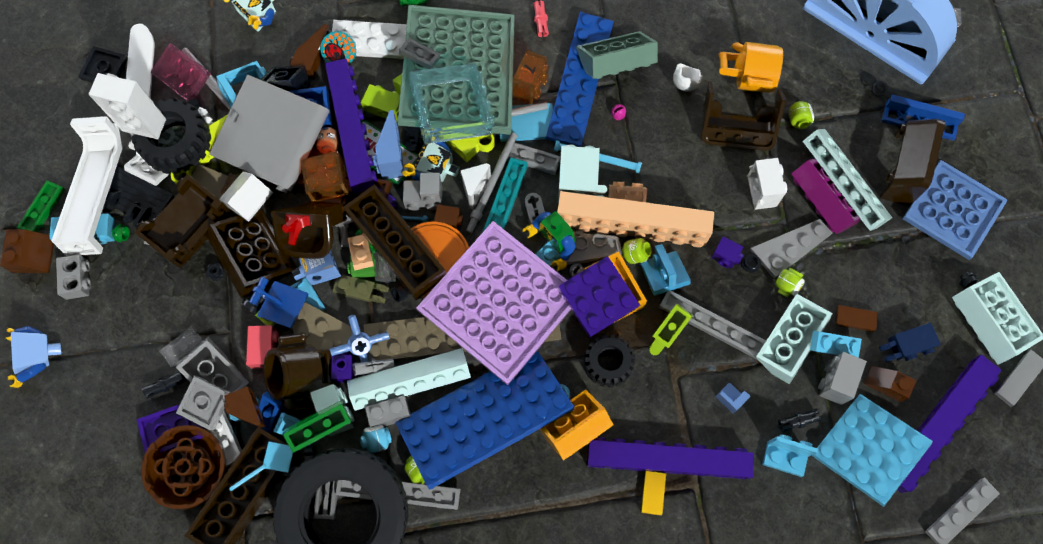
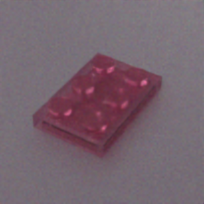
[150,43,211,101]

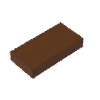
[835,305,878,332]

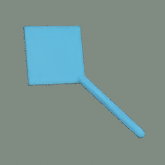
[229,442,293,491]

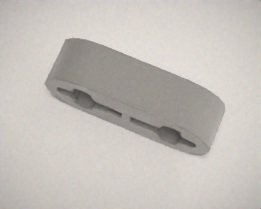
[525,193,545,224]

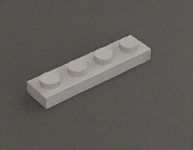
[925,478,1000,544]

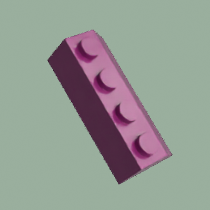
[792,159,862,234]

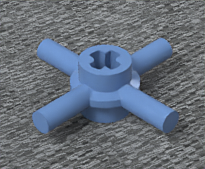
[330,315,390,363]

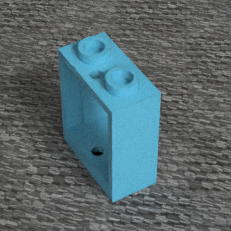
[216,61,267,108]

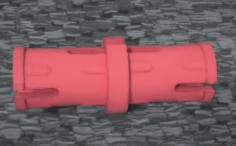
[533,1,549,37]

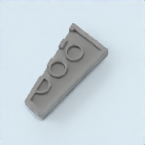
[749,219,832,279]

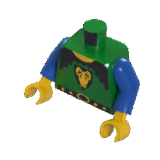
[522,211,576,272]

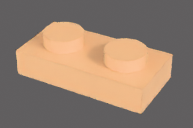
[347,234,374,270]

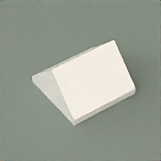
[461,163,491,210]
[219,172,273,222]

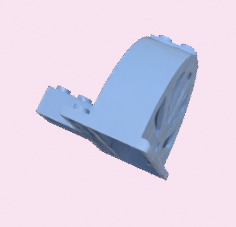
[803,0,957,84]

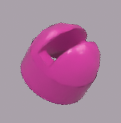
[611,104,626,120]

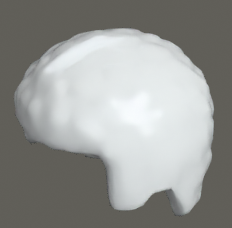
[673,63,703,92]

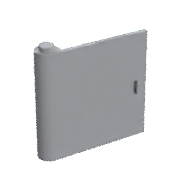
[209,74,330,193]

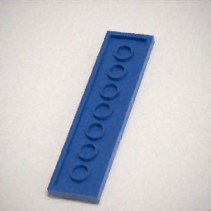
[545,12,614,147]

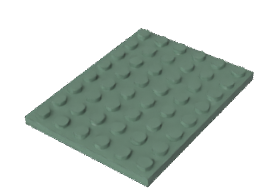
[398,5,514,135]

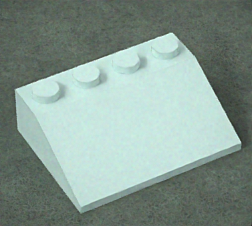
[952,272,1043,365]

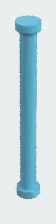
[554,140,642,173]

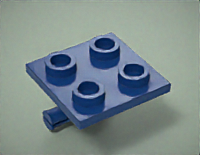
[249,277,308,329]

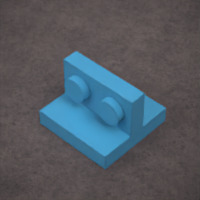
[640,244,691,295]

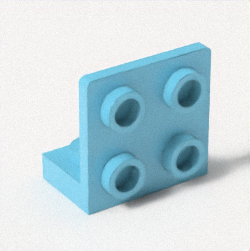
[762,435,818,477]

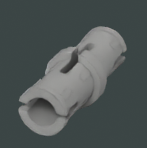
[352,358,394,376]

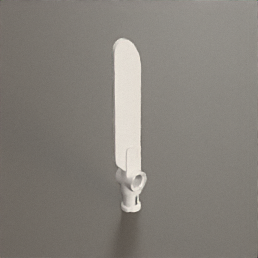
[126,24,155,150]

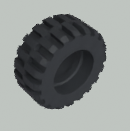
[131,98,211,174]

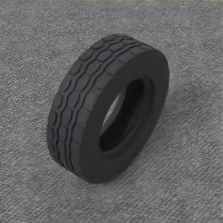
[273,448,409,544]

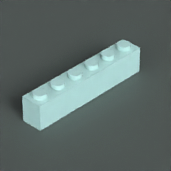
[347,348,471,411]

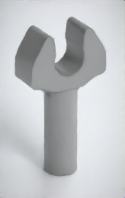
[335,214,354,247]

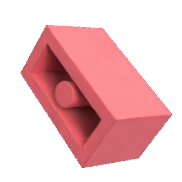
[246,325,279,369]

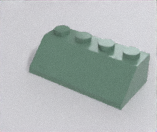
[576,31,658,79]

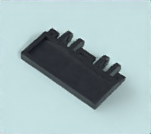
[103,167,175,228]

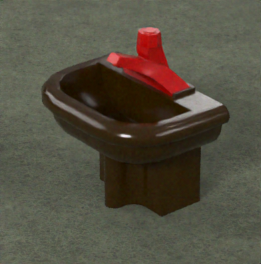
[271,201,343,259]

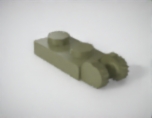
[332,275,389,304]

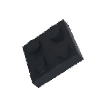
[78,46,128,83]

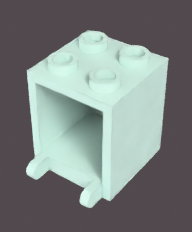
[558,145,607,202]

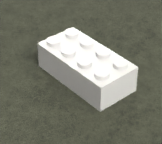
[89,73,166,139]

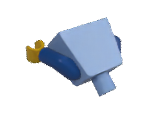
[5,326,61,388]

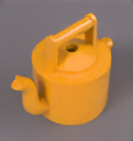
[719,42,783,93]

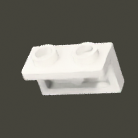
[124,152,169,186]

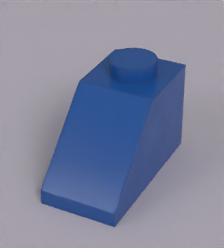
[259,391,287,434]

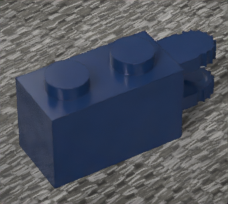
[879,323,941,362]

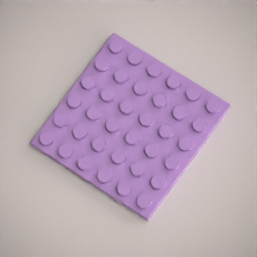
[416,221,571,385]

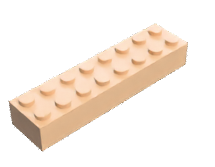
[557,191,714,247]

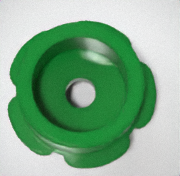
[112,224,130,242]

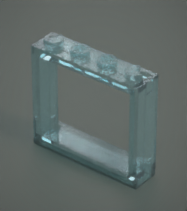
[409,63,495,144]

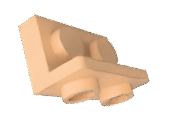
[608,181,647,203]

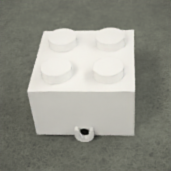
[747,158,787,210]

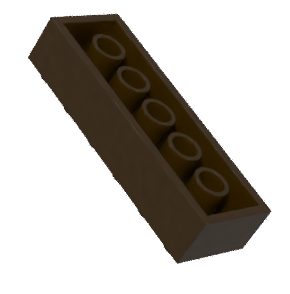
[343,184,446,301]
[184,427,297,544]

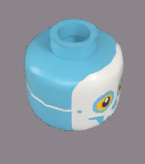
[360,425,391,453]

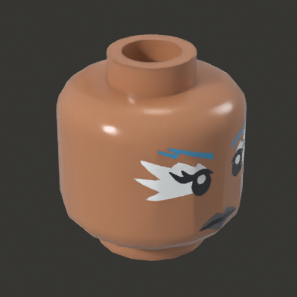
[316,127,340,155]

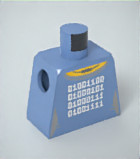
[291,250,341,285]

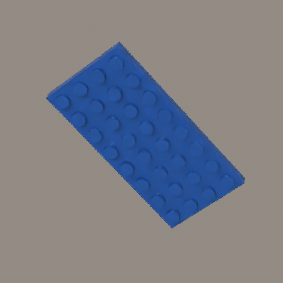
[395,350,575,490]

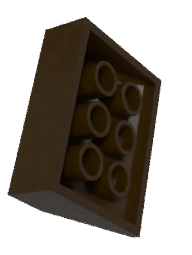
[206,209,297,298]

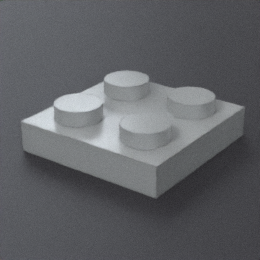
[176,376,230,431]

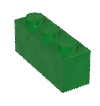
[283,400,351,453]

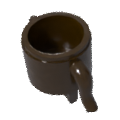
[263,333,334,414]

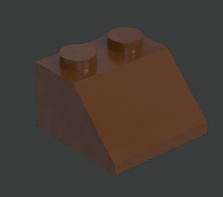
[0,230,54,273]

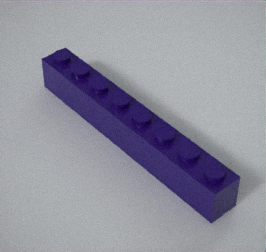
[325,59,378,195]
[897,354,1001,493]
[587,437,754,480]

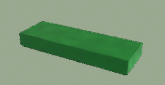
[16,180,65,232]

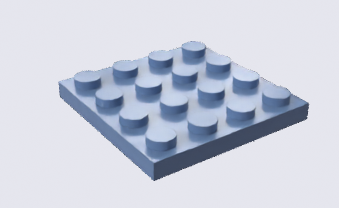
[902,160,1007,260]

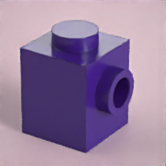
[711,237,744,269]
[331,352,355,383]

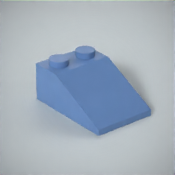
[373,110,405,180]

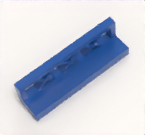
[882,95,965,141]

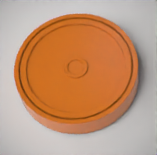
[403,222,469,298]

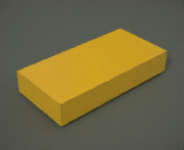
[641,471,666,516]

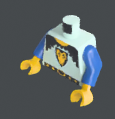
[224,0,276,32]
[402,128,460,182]

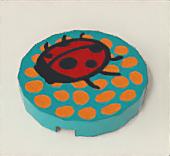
[320,31,357,65]

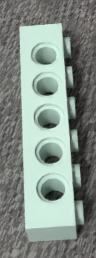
[803,129,892,231]

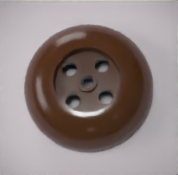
[141,425,226,509]

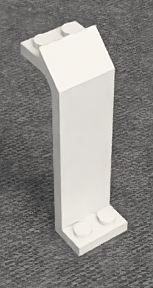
[51,116,122,256]

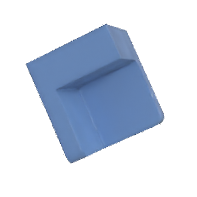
[715,383,750,413]

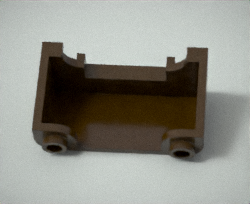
[134,174,230,267]

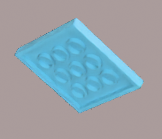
[812,394,933,507]

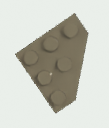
[293,303,359,359]

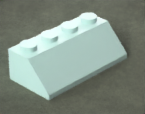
[756,294,832,384]

